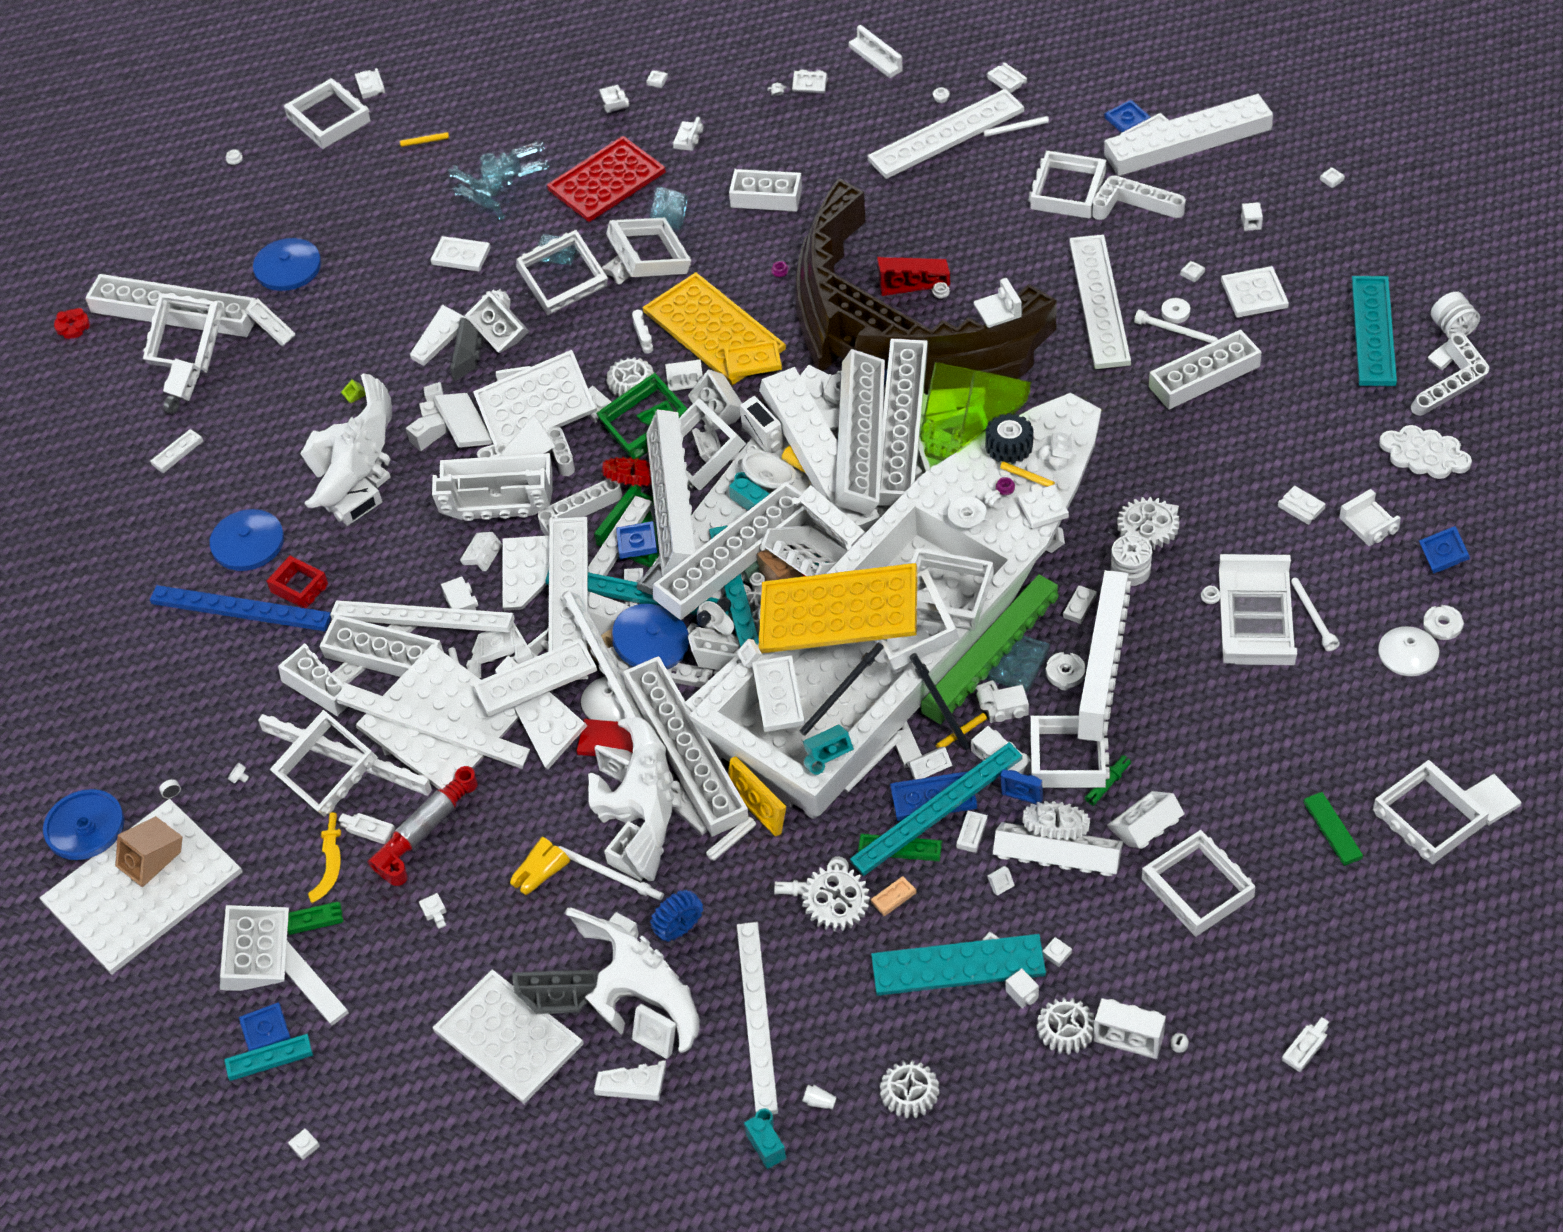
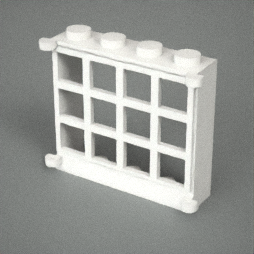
[793,485,865,551]
[760,525,848,576]

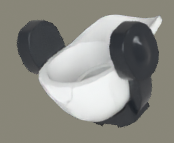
[697,597,734,636]

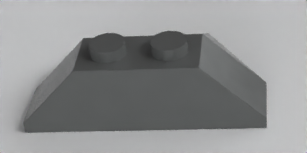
[450,317,483,381]
[512,970,598,1014]

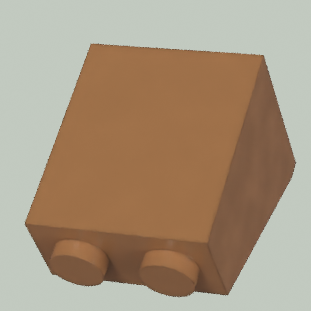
[757,550,804,581]
[115,816,183,887]

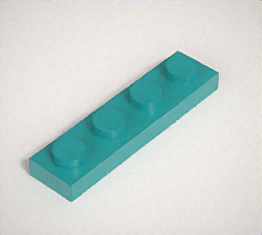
[224,1034,313,1081]

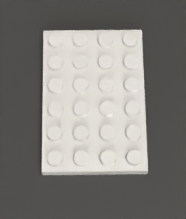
[473,350,597,444]
[432,970,584,1104]

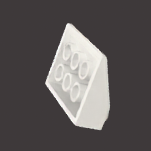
[220,905,289,991]

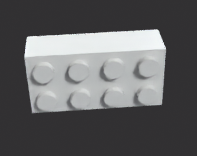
[729,169,802,211]

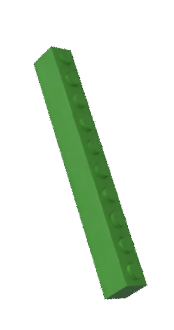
[921,574,1059,725]

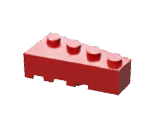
[877,257,950,296]

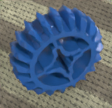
[650,890,703,942]

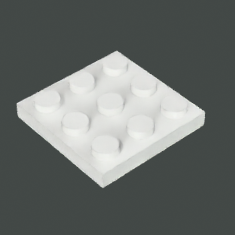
[1221,266,1289,318]

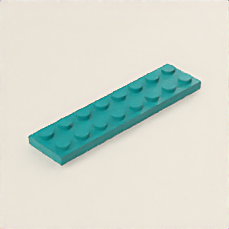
[1352,276,1397,386]
[871,934,1046,996]

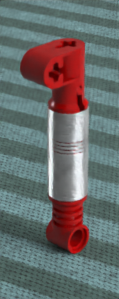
[367,766,478,886]

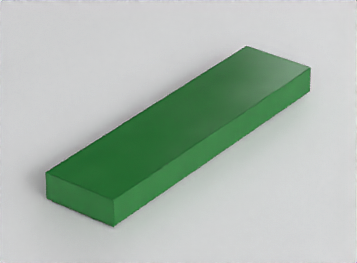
[1303,792,1363,866]
[858,834,942,861]

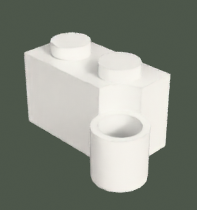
[976,685,1029,723]

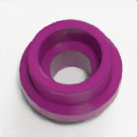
[771,261,789,277]
[996,477,1015,495]

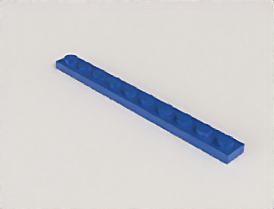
[150,585,331,632]

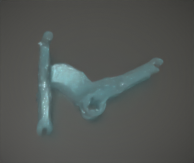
[448,142,549,219]

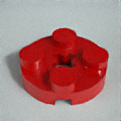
[54,308,90,339]

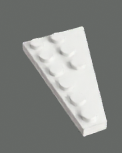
[495,656,588,770]

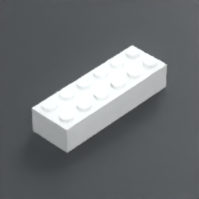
[1149,330,1262,409]
[320,615,444,677]

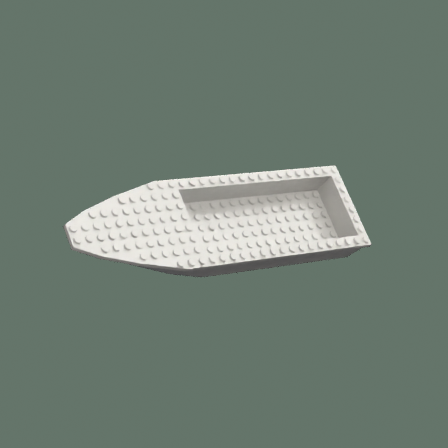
[689,393,1101,819]

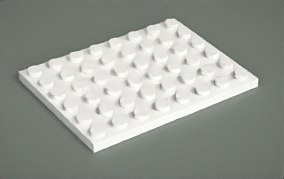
[40,799,242,975]

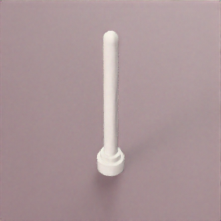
[1134,310,1218,343]
[1291,578,1340,651]

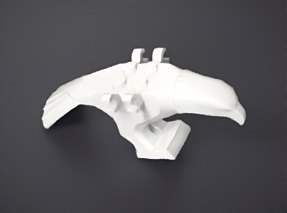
[300,373,392,508]
[588,717,681,881]
[565,908,700,1053]

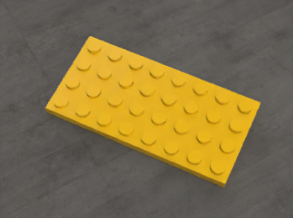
[643,272,786,386]
[759,563,918,653]

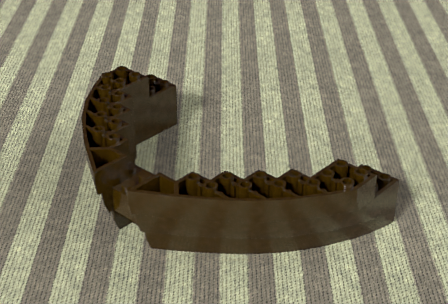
[795,178,1057,395]

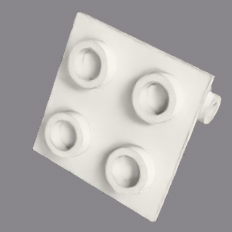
[665,360,703,391]

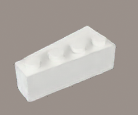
[278,643,348,716]

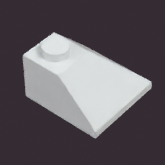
[595,745,633,782]

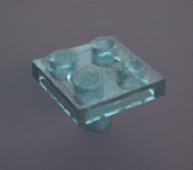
[650,186,688,229]

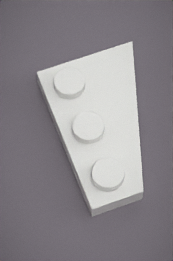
[594,1060,666,1101]

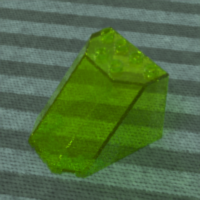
[920,362,1031,461]

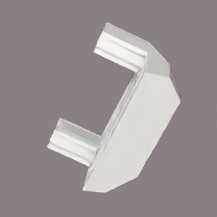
[432,453,552,521]

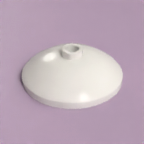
[742,451,796,489]
[1378,626,1439,676]
[581,677,625,722]

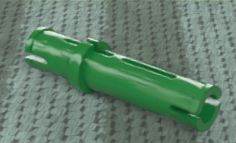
[1085,755,1131,806]

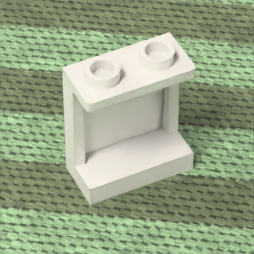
[1339,489,1401,547]

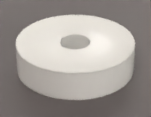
[1161,298,1190,324]

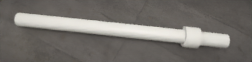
[559,846,664,901]

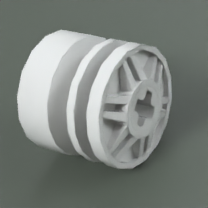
[1431,292,1480,339]
[1111,535,1152,586]

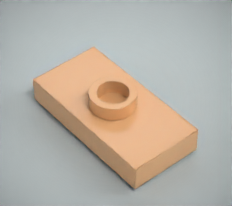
[871,876,916,916]

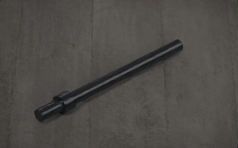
[799,642,884,736]
[909,653,971,750]

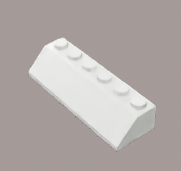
[993,822,1123,876]

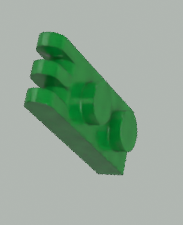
[287,902,343,935]

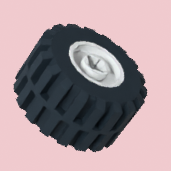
[985,413,1034,464]

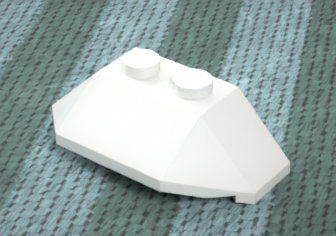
[588,592,629,635]
[688,627,740,670]

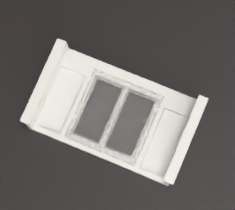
[1219,554,1297,665]

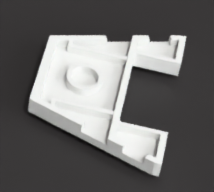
[466,622,534,678]

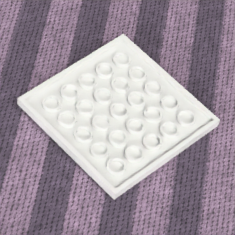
[356,644,519,789]

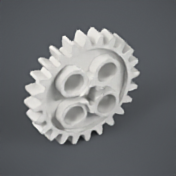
[1117,497,1179,550]
[1022,801,1090,841]
[802,864,870,931]

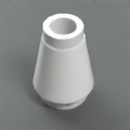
[803,1085,836,1109]

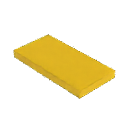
[728,756,786,836]

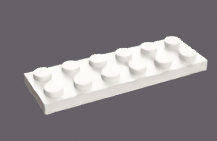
[473,638,597,716]

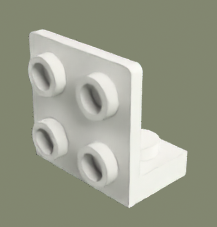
[974,278,1021,328]

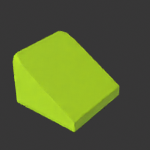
[341,379,366,403]

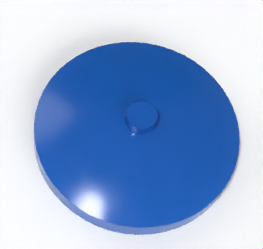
[253,238,321,291]
[210,509,284,571]
[611,604,689,670]
[43,789,124,860]

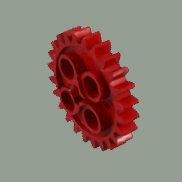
[602,457,652,486]

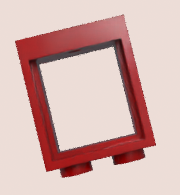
[267,556,328,608]

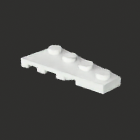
[410,305,469,366]

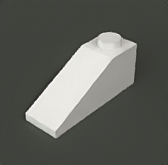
[406,413,449,451]

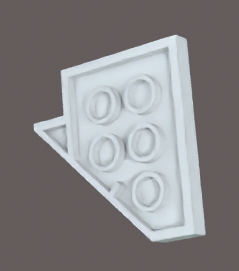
[503,535,549,611]

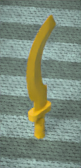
[308,812,341,903]

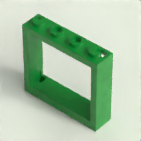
[596,372,688,459]

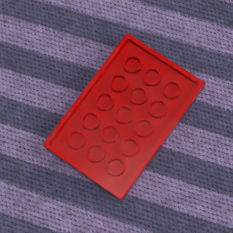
[547,136,666,222]

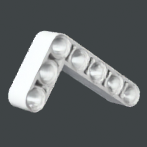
[1092,176,1185,220]
[1411,332,1489,416]
[477,427,575,476]
[538,479,622,536]

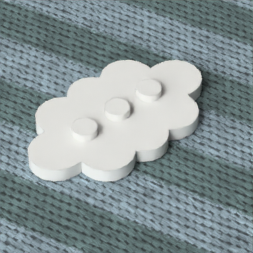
[1379,425,1472,479]

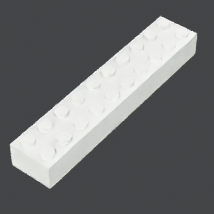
[1104,94,1273,176]
[85,274,256,337]
[878,339,927,506]
[835,349,885,516]
[759,367,880,532]
[646,409,697,576]
[653,482,810,620]
[1078,570,1131,741]
[623,656,748,837]

